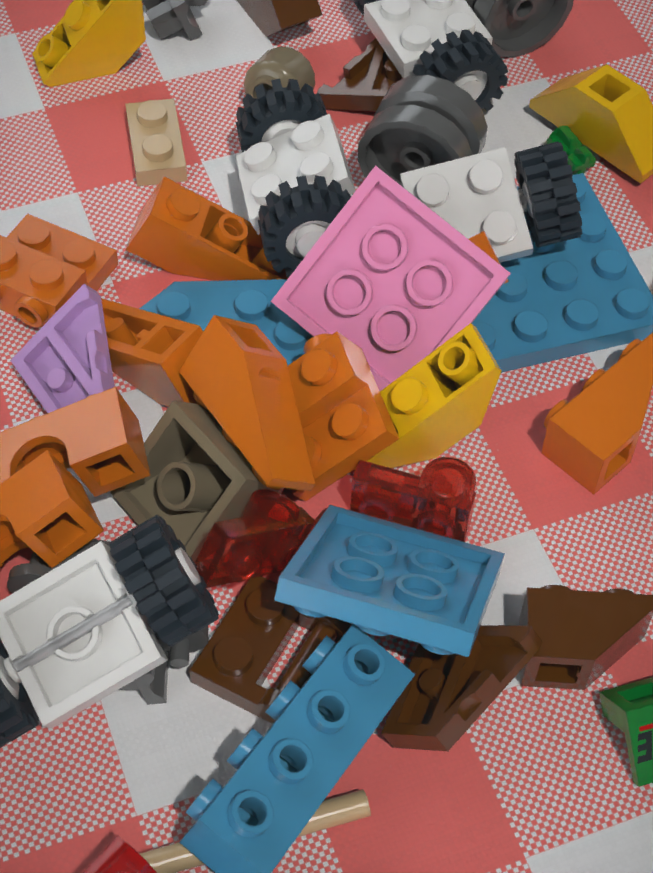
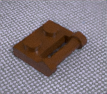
[189,573,353,724]

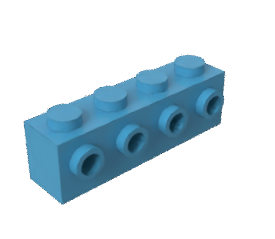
[179,624,415,873]

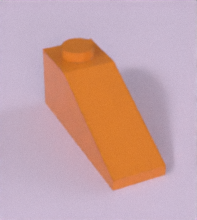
[101,298,203,407]

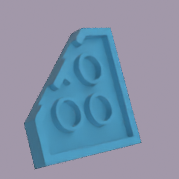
[139,279,314,366]

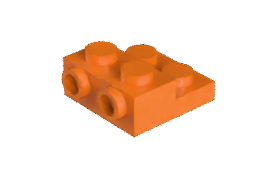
[0,213,118,328]
[288,331,399,502]

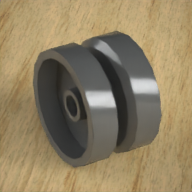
[465,0,574,58]
[358,75,488,186]

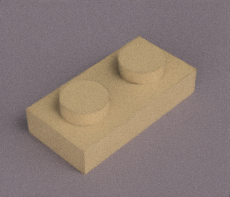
[125,99,187,187]

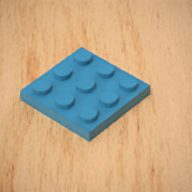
[274,505,505,657]

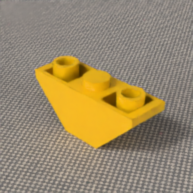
[32,0,146,87]
[529,64,653,184]
[354,323,501,475]

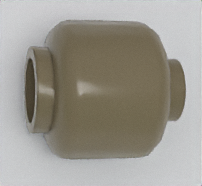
[244,46,315,98]

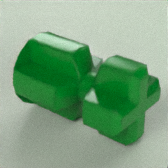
[546,126,596,175]

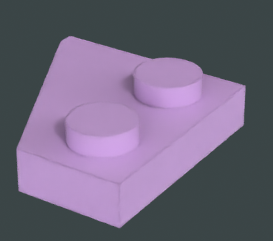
[10,284,114,413]

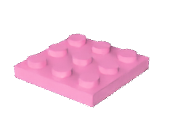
[270,165,511,391]

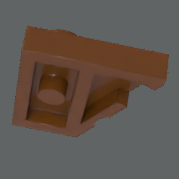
[317,38,403,111]
[381,625,542,751]

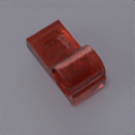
[350,457,477,542]
[195,489,317,588]

